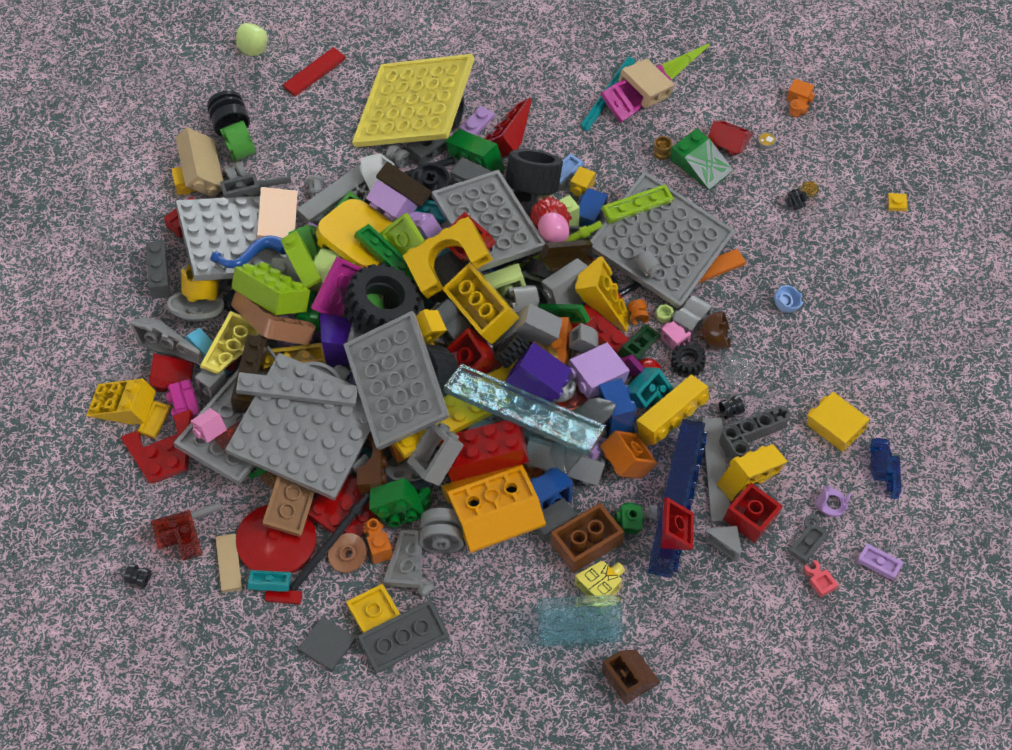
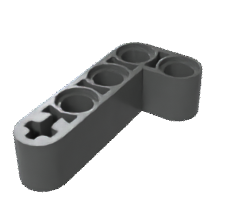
[719,406,791,461]

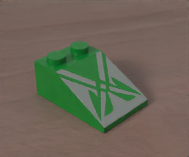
[670,128,734,190]

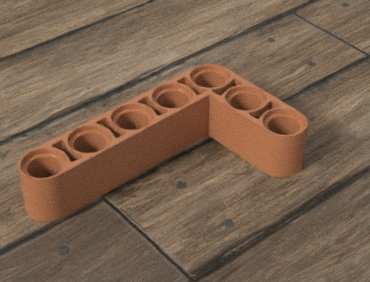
[231,291,316,345]

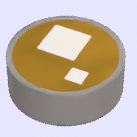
[758,132,776,149]

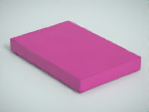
[311,257,362,317]

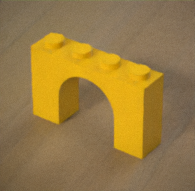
[402,217,493,299]

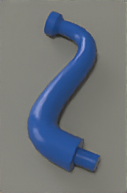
[210,235,286,268]

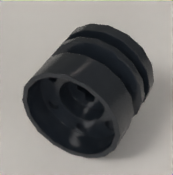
[207,90,250,137]

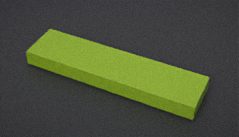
[601,184,674,224]

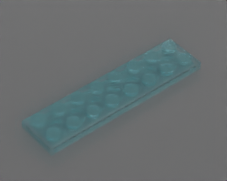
[443,364,605,456]

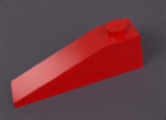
[484,98,532,158]

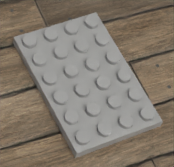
[432,170,545,272]
[343,311,450,450]
[174,369,267,485]

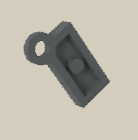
[789,515,829,564]

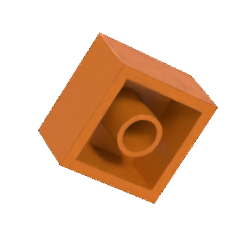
[600,430,658,479]

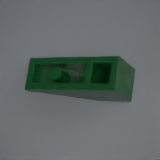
[617,324,661,361]

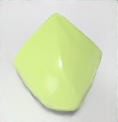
[236,23,268,56]

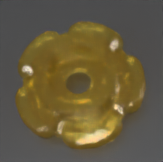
[801,181,819,197]

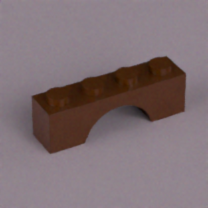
[357,432,388,496]

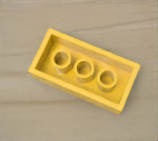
[442,262,520,345]

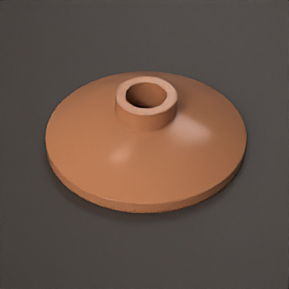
[328,533,367,573]

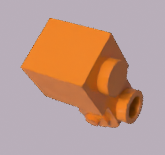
[787,78,815,117]
[363,518,393,564]

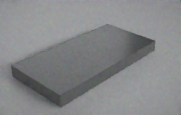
[357,599,449,674]

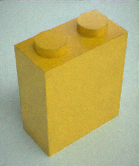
[806,392,870,452]

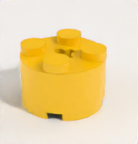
[181,264,219,302]

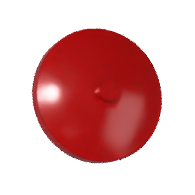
[236,505,317,574]

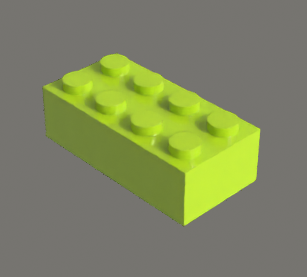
[232,262,310,315]

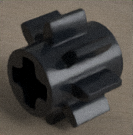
[785,188,809,210]

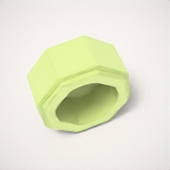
[655,304,674,324]

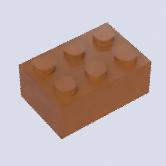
[550,502,624,573]

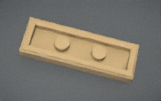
[216,534,242,593]

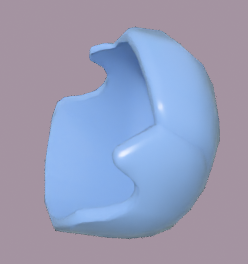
[774,285,804,313]

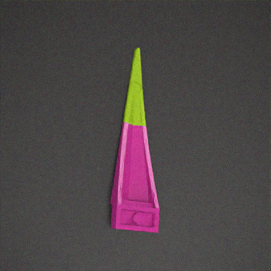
[600,44,710,123]

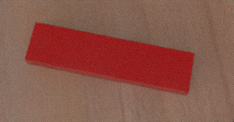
[283,47,346,97]

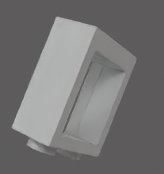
[407,422,464,486]

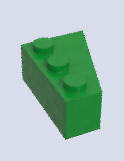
[445,129,505,173]

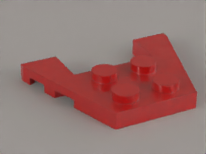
[121,409,193,484]

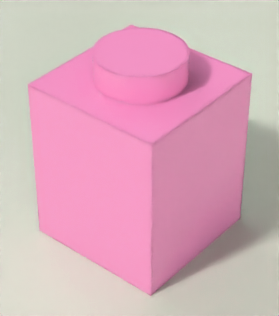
[191,408,227,443]

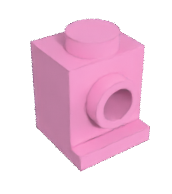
[661,321,691,350]

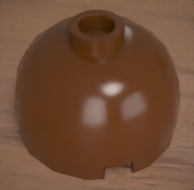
[699,311,731,349]

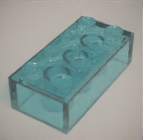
[536,595,623,646]

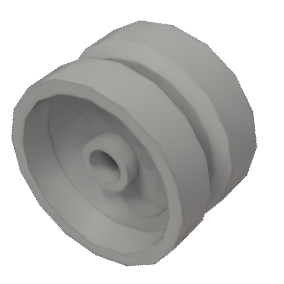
[419,508,464,553]

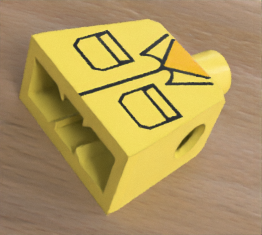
[575,561,625,610]

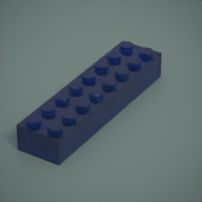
[648,418,708,578]

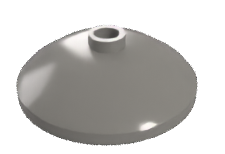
[167,293,224,322]

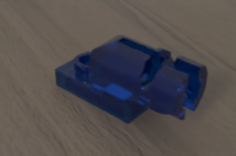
[870,438,901,499]

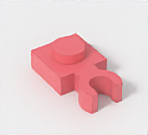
[804,560,839,598]

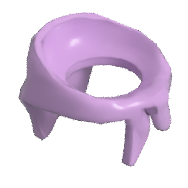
[816,485,851,517]

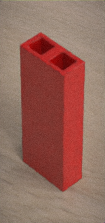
[265,590,302,605]

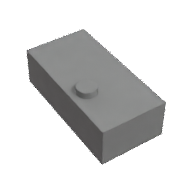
[493,303,562,357]

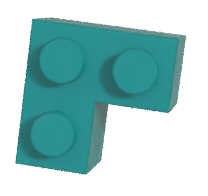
[628,368,673,408]

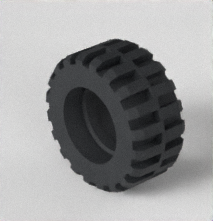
[343,264,420,334]

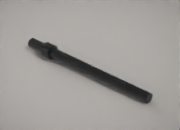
[290,492,370,591]

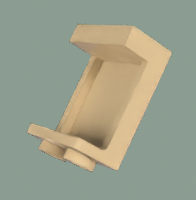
[618,58,674,109]

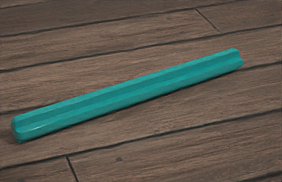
[580,56,635,131]

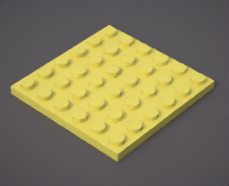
[352,54,475,147]

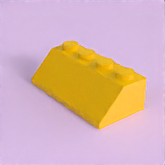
[637,374,709,446]

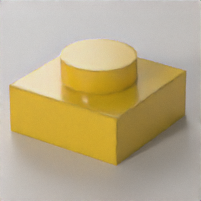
[888,193,907,211]

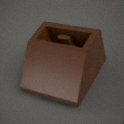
[602,649,660,705]

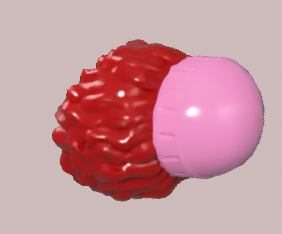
[529,196,572,243]

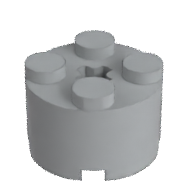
[508,285,539,313]

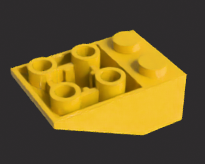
[86,378,156,425]

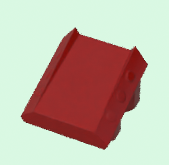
[149,353,194,392]

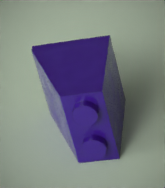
[320,314,352,367]
[501,342,572,404]

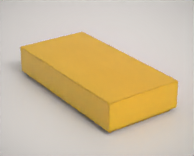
[137,400,172,439]

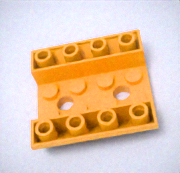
[441,464,546,553]

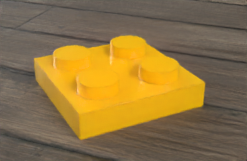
[346,583,400,633]

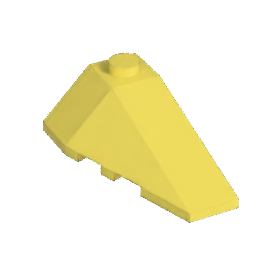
[200,311,259,374]

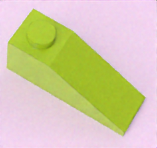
[280,231,323,289]

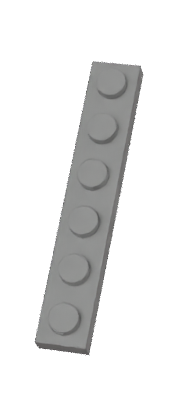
[236,372,358,407]

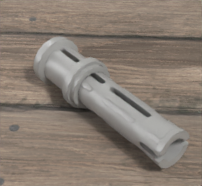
[307,175,324,226]

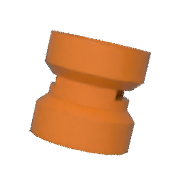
[628,299,650,325]

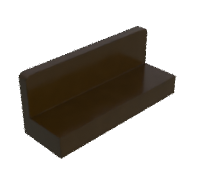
[376,161,432,208]
[539,240,593,272]

